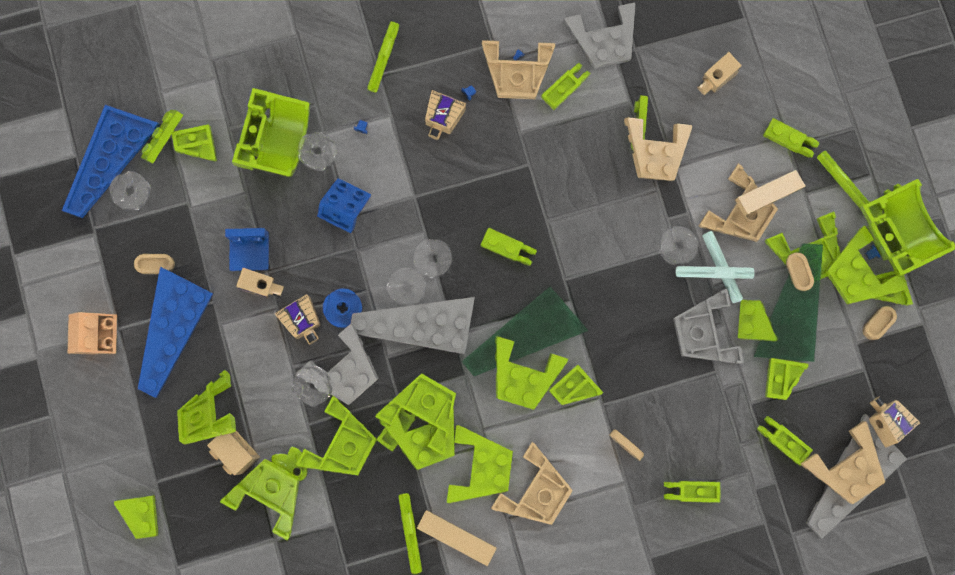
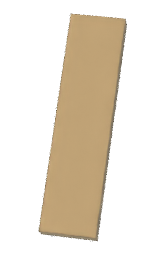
[735,170,805,216]
[417,510,497,566]

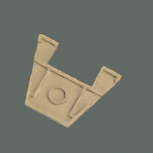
[482,40,555,99]
[624,117,692,181]
[698,163,778,242]
[800,421,885,504]
[491,442,573,525]

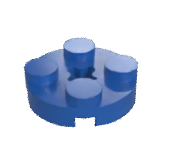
[323,289,363,328]

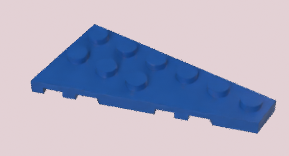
[62,105,160,218]
[138,267,214,398]

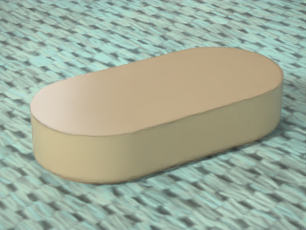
[786,253,814,291]
[134,254,175,274]
[863,306,897,340]
[609,430,644,461]

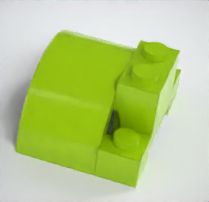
[232,88,310,177]
[860,179,955,277]

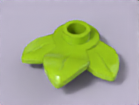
[272,446,308,481]

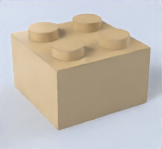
[207,431,260,475]

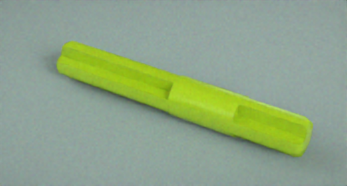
[368,22,399,93]
[817,151,870,210]
[399,493,422,574]

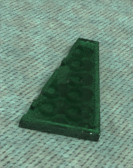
[753,243,823,362]
[461,287,589,377]

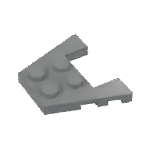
[564,2,635,69]
[673,289,744,364]
[297,322,379,405]

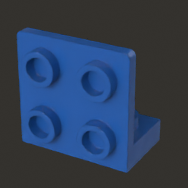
[317,178,371,233]
[225,228,269,271]

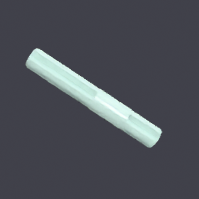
[702,231,743,303]
[676,266,754,279]

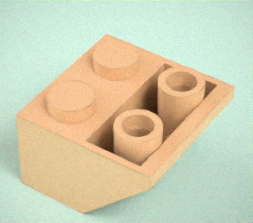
[68,312,117,354]

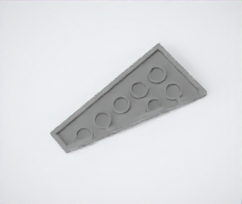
[351,297,475,354]
[806,414,907,538]

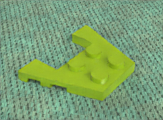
[765,211,840,282]
[825,225,908,304]
[495,336,568,410]
[177,370,236,445]
[375,374,456,455]
[296,396,377,476]
[380,409,455,470]
[447,425,513,503]
[220,459,300,540]

